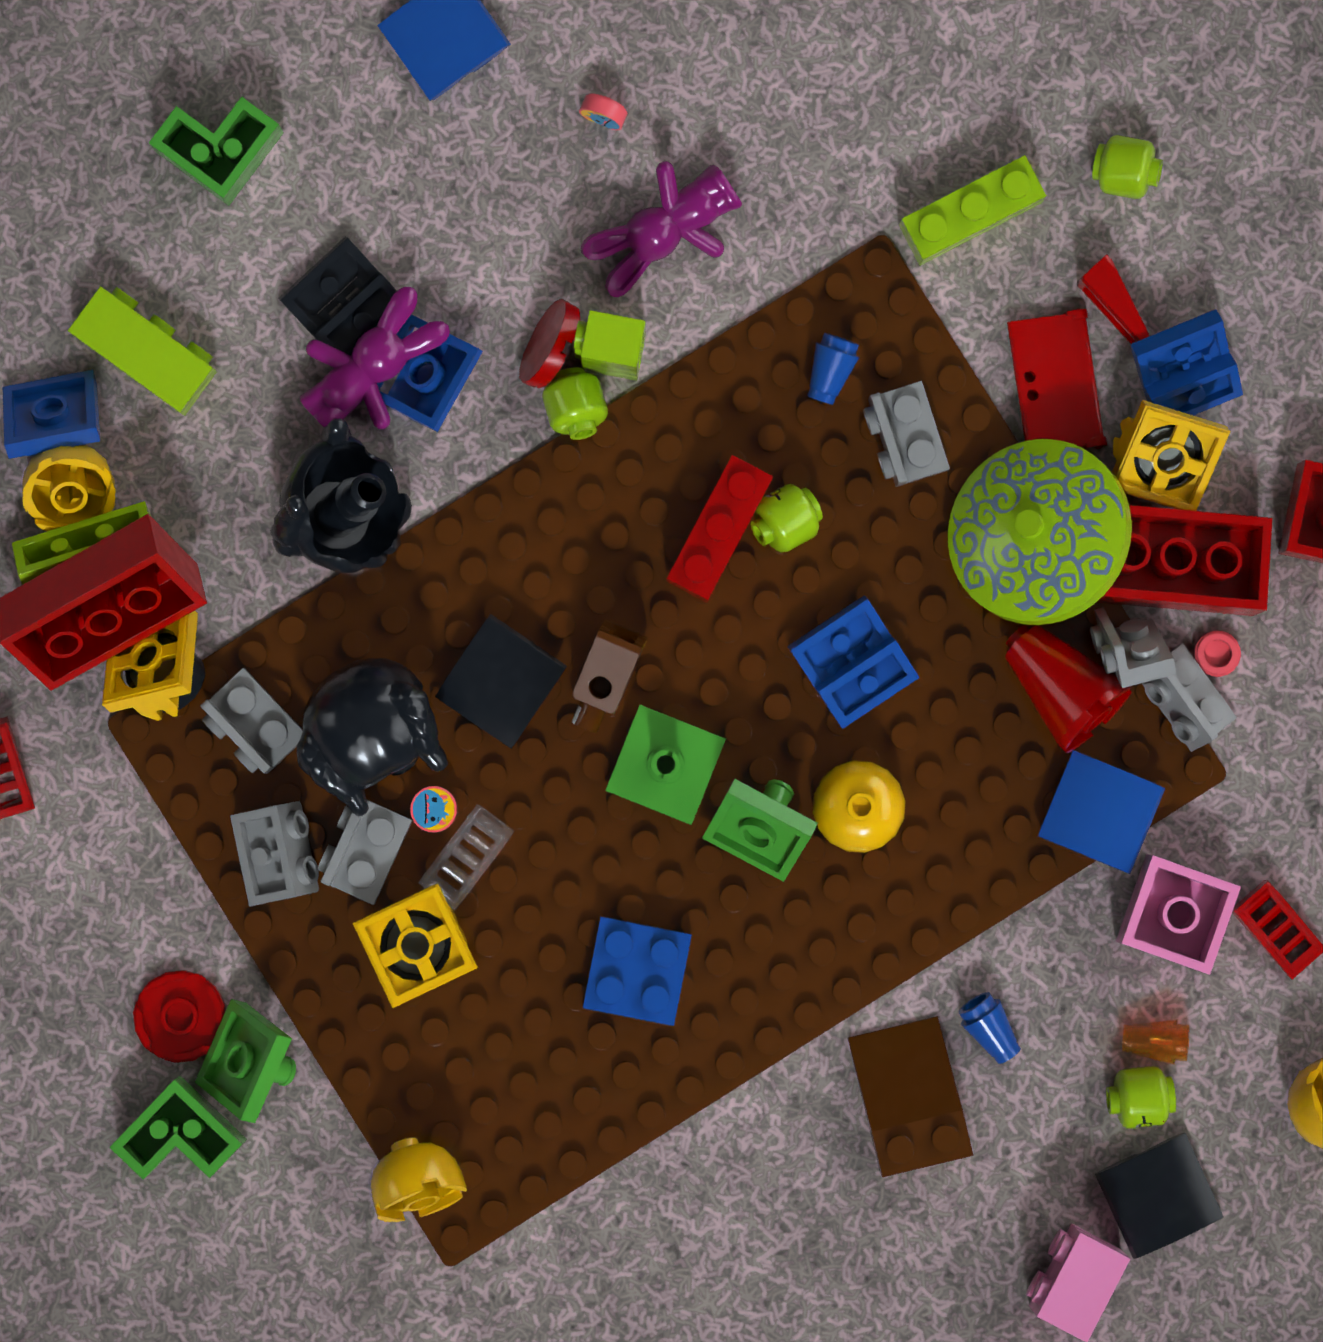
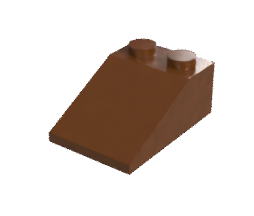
[848,1016,974,1177]

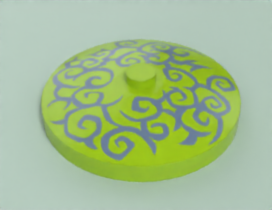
[948,439,1132,625]

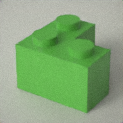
[149,97,284,206]
[109,1076,247,1180]

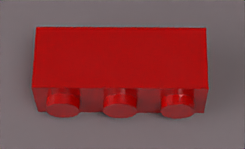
[666,455,774,603]

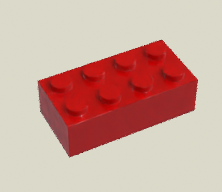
[1097,505,1273,616]
[0,514,207,691]

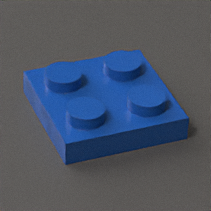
[2,369,100,459]
[583,916,692,1026]

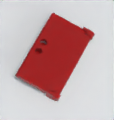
[1007,308,1108,449]

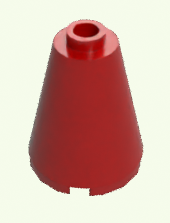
[1005,625,1132,753]

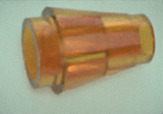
[1122,1019,1190,1065]

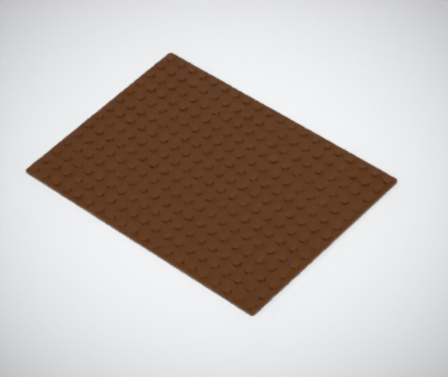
[108,235,1226,1267]

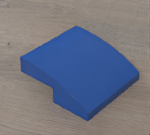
[377,0,511,101]
[1130,309,1243,415]
[787,596,920,729]
[1038,750,1165,874]

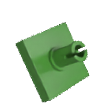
[605,705,726,825]
[702,779,818,882]
[195,999,296,1123]

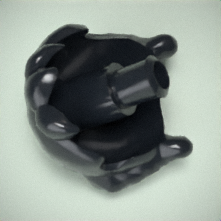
[270,418,412,573]
[296,658,448,817]

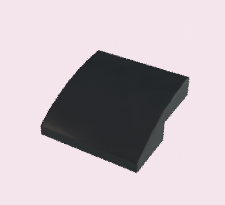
[278,236,397,355]
[435,614,567,749]
[1095,1133,1224,1259]

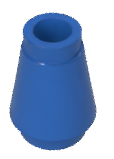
[807,333,860,405]
[959,992,1021,1064]

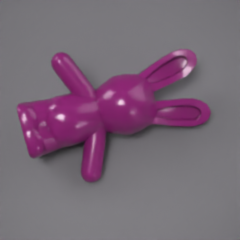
[581,161,742,297]
[299,286,450,430]

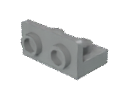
[863,381,950,487]
[1090,607,1177,688]
[1142,643,1237,752]
[200,668,303,774]
[317,800,413,905]
[230,801,319,907]

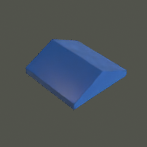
[377,314,483,432]

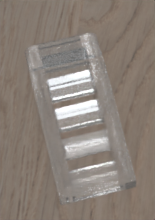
[418,805,513,910]

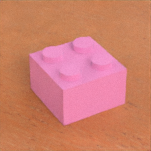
[1116,854,1241,975]
[1026,1223,1130,1342]

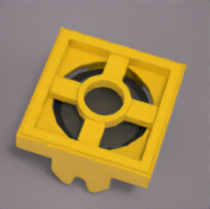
[1112,400,1230,511]
[102,611,205,721]
[353,883,478,1008]

